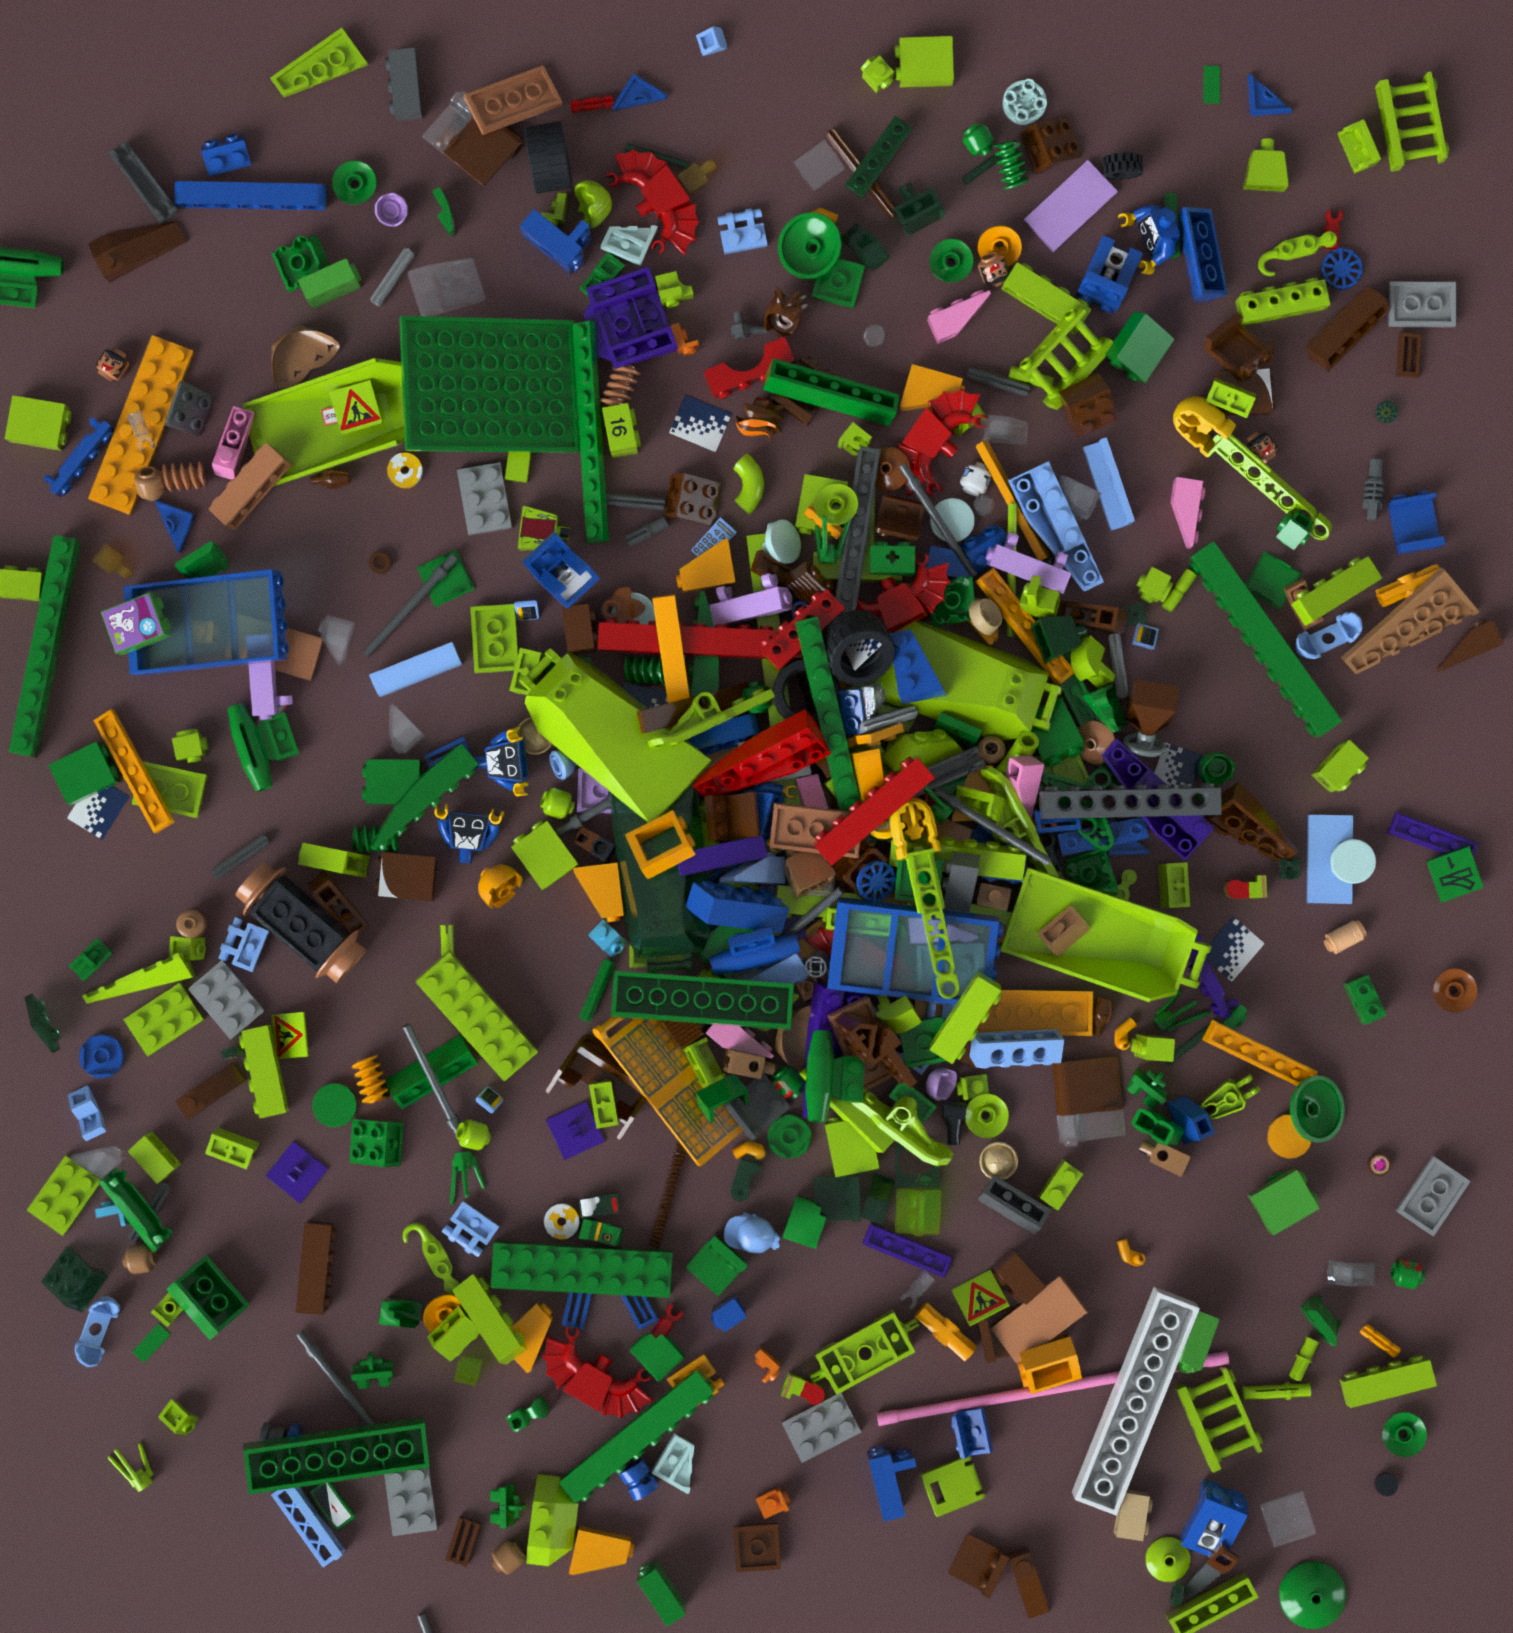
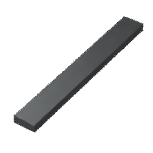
[835,446,881,616]

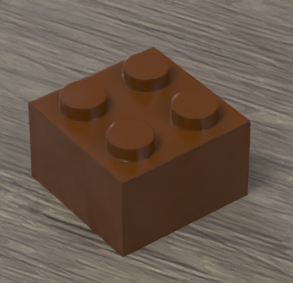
[1059,373,1117,438]
[562,604,598,655]
[992,1249,1046,1305]

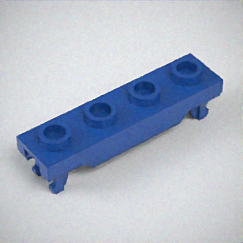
[43,417,115,498]
[1057,817,1149,856]

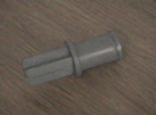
[625,516,669,546]

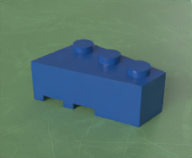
[889,629,947,704]

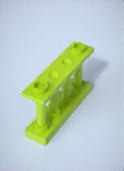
[1375,71,1449,172]
[1016,306,1113,410]
[1174,1366,1263,1473]

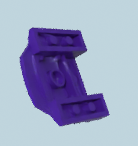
[584,267,678,369]

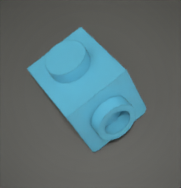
[588,919,627,958]
[95,1200,130,1227]

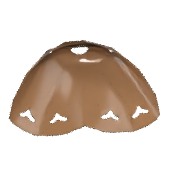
[271,325,340,389]
[774,1005,811,1073]

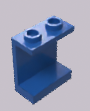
[1388,490,1445,555]

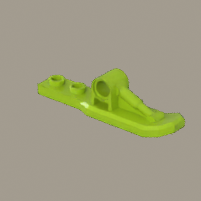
[647,688,775,748]
[980,766,1060,878]
[851,1089,954,1166]

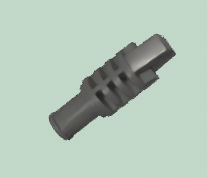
[1362,459,1385,521]

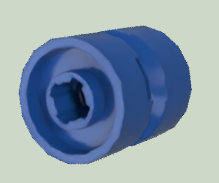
[619,1458,659,1501]

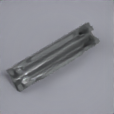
[108,140,179,224]
[912,746,986,798]

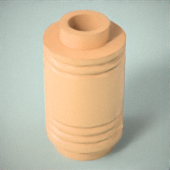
[1324,920,1366,954]

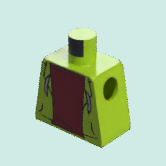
[518,506,570,551]

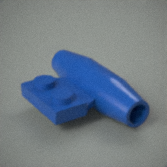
[709,927,800,975]

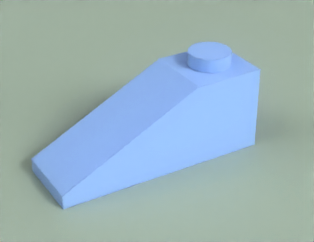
[720,852,785,885]
[739,951,809,984]

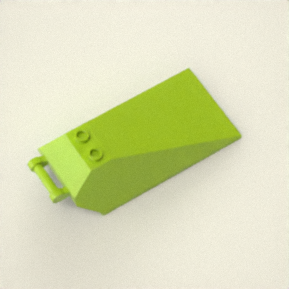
[242,358,405,487]
[857,621,1062,741]
[519,648,712,823]
[1001,867,1212,1002]

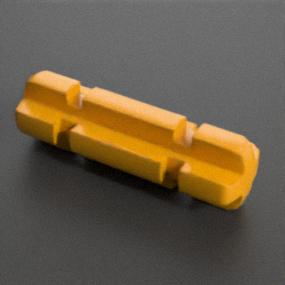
[804,504,844,539]
[1360,1324,1401,1358]

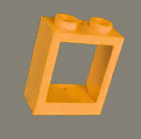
[625,810,696,879]
[1017,1337,1082,1394]

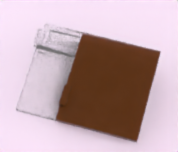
[422,91,525,187]
[1052,1056,1126,1147]

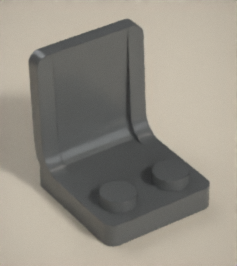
[725,1074,789,1141]

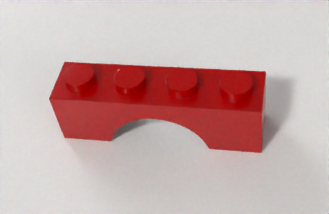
[703,336,795,400]

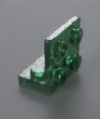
[813,1175,861,1222]
[41,1246,108,1312]

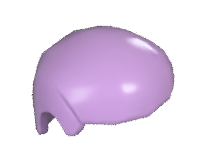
[375,193,408,227]
[926,1067,957,1101]

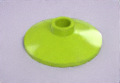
[814,483,858,525]
[965,1094,1009,1138]
[1145,1536,1190,1582]

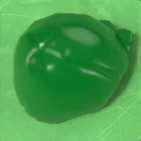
[1198,752,1236,786]

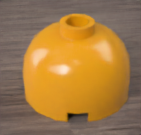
[478,864,523,908]

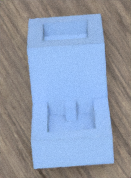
[68,1085,106,1141]

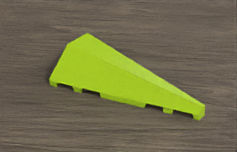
[82,953,196,1004]
[799,1068,895,1153]

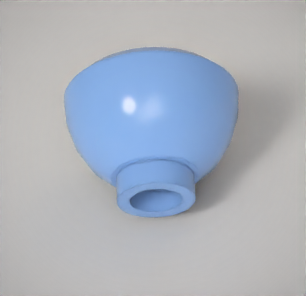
[550,750,577,780]

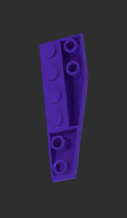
[1101,739,1215,861]
[803,982,865,1118]

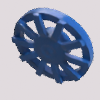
[1321,248,1363,290]
[856,860,896,902]

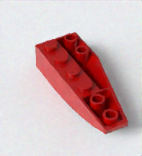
[693,709,831,798]

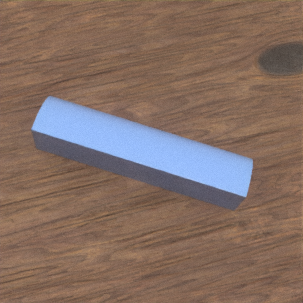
[369,642,462,697]

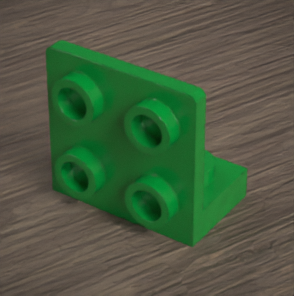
[349,1119,404,1167]
[686,1233,748,1296]

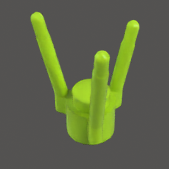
[108,1443,154,1492]

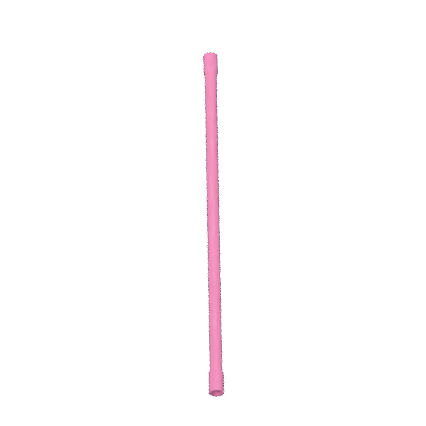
[876,1351,1229,1426]

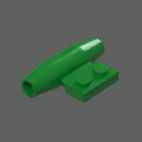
[0,246,64,309]
[227,703,300,792]
[805,1030,865,1122]

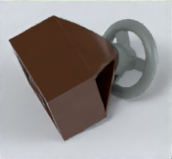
[1123,679,1179,757]

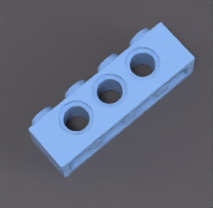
[970,1029,1064,1069]

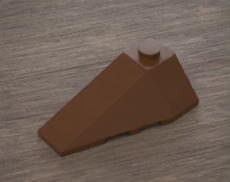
[88,222,187,283]
[1204,782,1298,863]

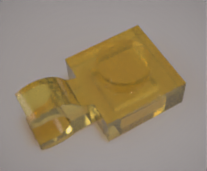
[677,159,717,195]
[92,543,133,579]

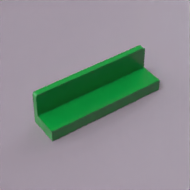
[385,1035,478,1110]

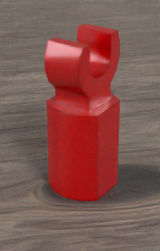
[1323,210,1343,250]
[650,1304,683,1338]

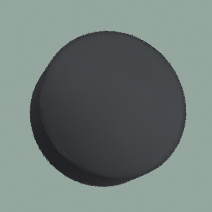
[1374,1473,1398,1496]

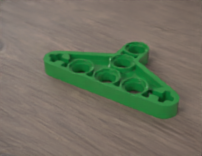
[1037,769,1114,852]

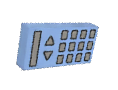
[691,517,737,557]

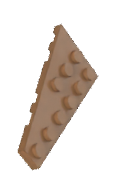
[1340,567,1480,674]

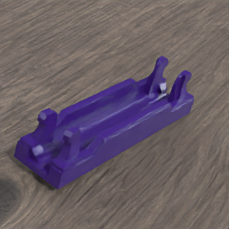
[1188,935,1239,1018]

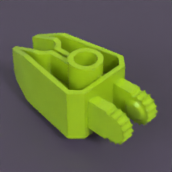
[1200,1074,1261,1120]

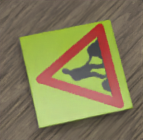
[329,380,383,435]
[271,1012,309,1059]
[951,1269,1010,1326]

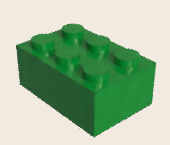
[166,1255,250,1340]

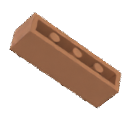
[208,443,292,531]

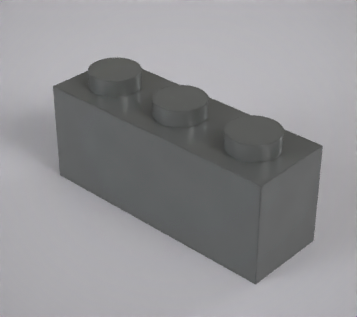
[385,48,423,121]
[941,851,980,913]
[977,1175,1051,1235]

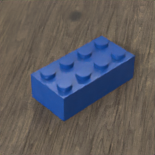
[686,881,789,933]

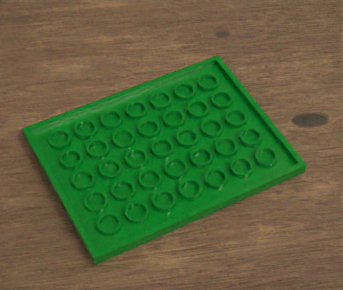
[399,316,580,453]

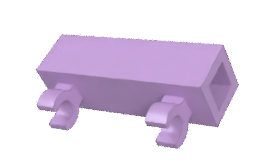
[985,533,1071,594]
[710,574,792,627]
[246,634,293,720]

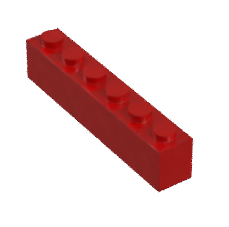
[813,755,935,866]

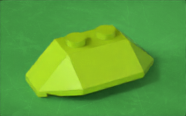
[882,729,963,771]
[526,1474,579,1566]

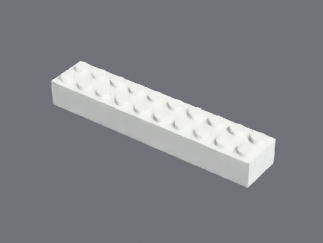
[1072,1287,1200,1516]

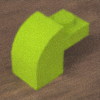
[1019,575,1060,618]
[1070,635,1115,688]
[875,995,922,1034]

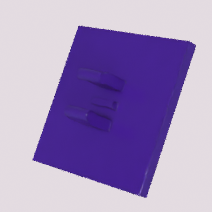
[546,1101,605,1160]
[266,1141,328,1203]

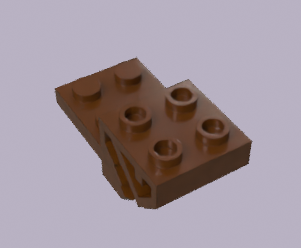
[825,839,909,923]
[834,1012,917,1088]

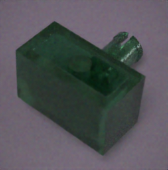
[893,183,945,237]

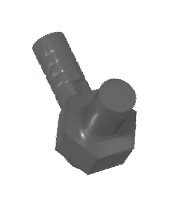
[730,312,768,340]

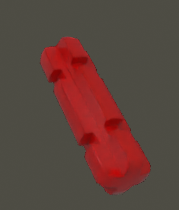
[571,95,614,113]

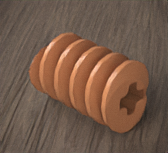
[600,365,641,407]
[158,461,206,492]

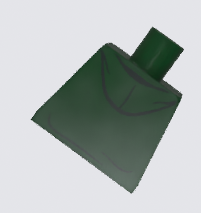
[1031,616,1087,664]

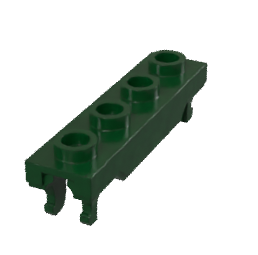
[844,115,913,199]

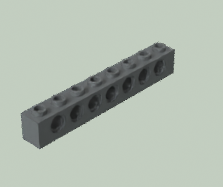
[1039,784,1222,819]

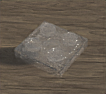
[1259,1490,1316,1548]

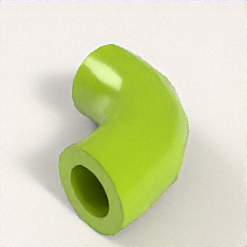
[733,453,765,515]
[996,731,1039,777]

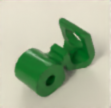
[505,1394,551,1432]

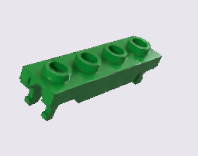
[98,1168,172,1252]

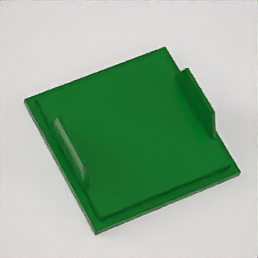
[417,549,475,607]
[1245,551,1302,611]

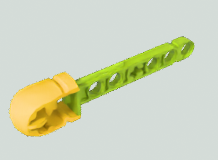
[1173,396,1332,540]
[890,798,959,999]

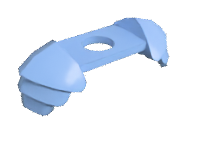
[1296,612,1362,659]
[75,1296,120,1367]

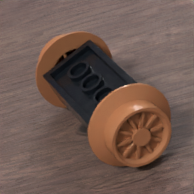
[235,862,366,983]

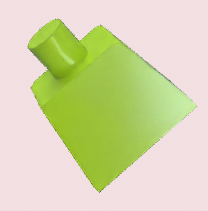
[1243,139,1288,192]

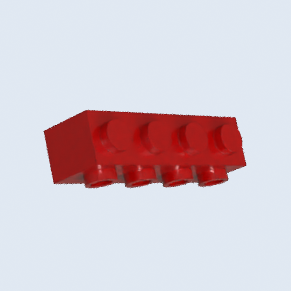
[761,589,845,671]

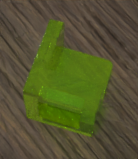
[454,1355,483,1386]

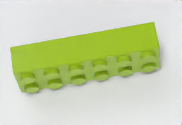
[415,950,538,1082]

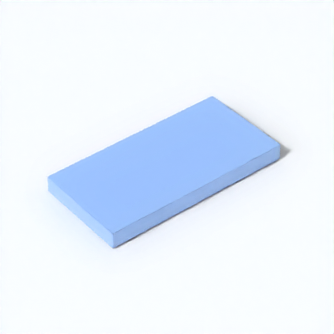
[1307,815,1353,904]

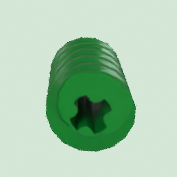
[993,140,1029,189]
[624,655,665,685]
[352,824,399,853]

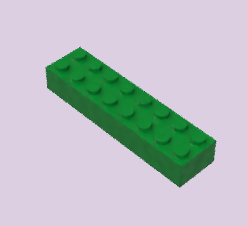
[611,971,794,1030]
[491,1240,673,1298]
[243,1417,430,1495]

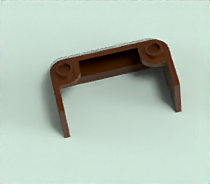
[545,1034,647,1140]

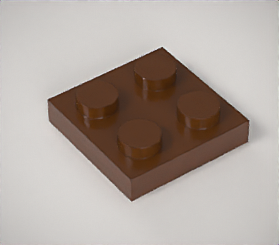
[733,1522,781,1572]

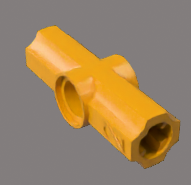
[1375,564,1440,607]
[915,1302,977,1361]

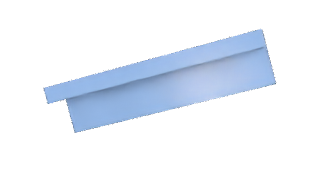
[1083,437,1135,531]
[271,1487,346,1568]

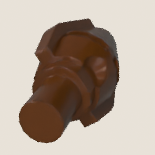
[310,468,351,489]
[1092,996,1112,1037]

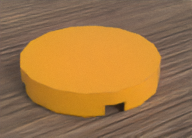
[1267,1114,1311,1159]

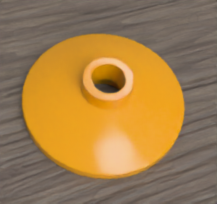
[978,225,1022,266]
[423,1294,465,1332]

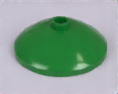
[778,212,842,279]
[1290,1075,1345,1143]
[1279,1561,1346,1629]

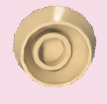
[969,598,1002,635]
[517,717,552,755]
[979,1142,1018,1180]

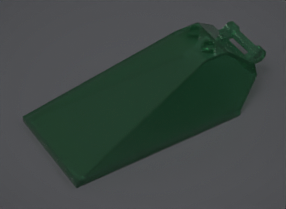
[608,779,713,974]

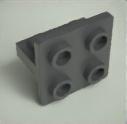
[164,381,213,437]

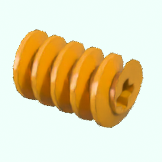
[352,1055,390,1104]

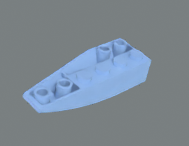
[1008,461,1104,592]

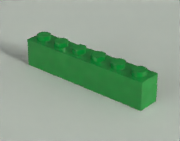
[763,358,900,426]

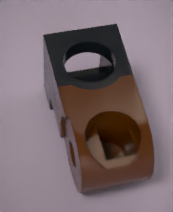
[573,826,618,864]

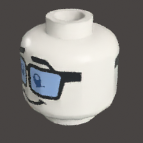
[960,462,992,497]

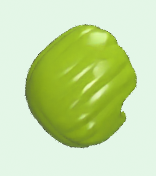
[574,180,612,229]

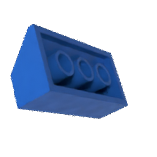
[1177,207,1228,302]

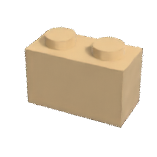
[1114,1489,1153,1541]

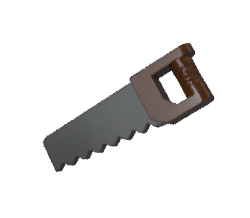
[1182,1542,1240,1599]

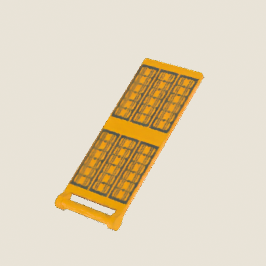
[592,1017,743,1166]

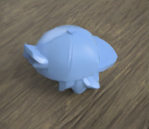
[724,1212,780,1253]

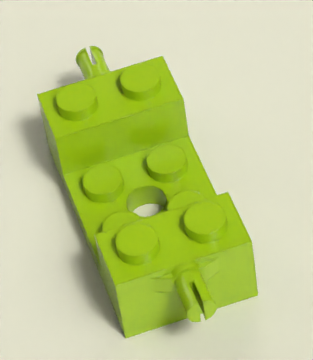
[809,1309,919,1395]

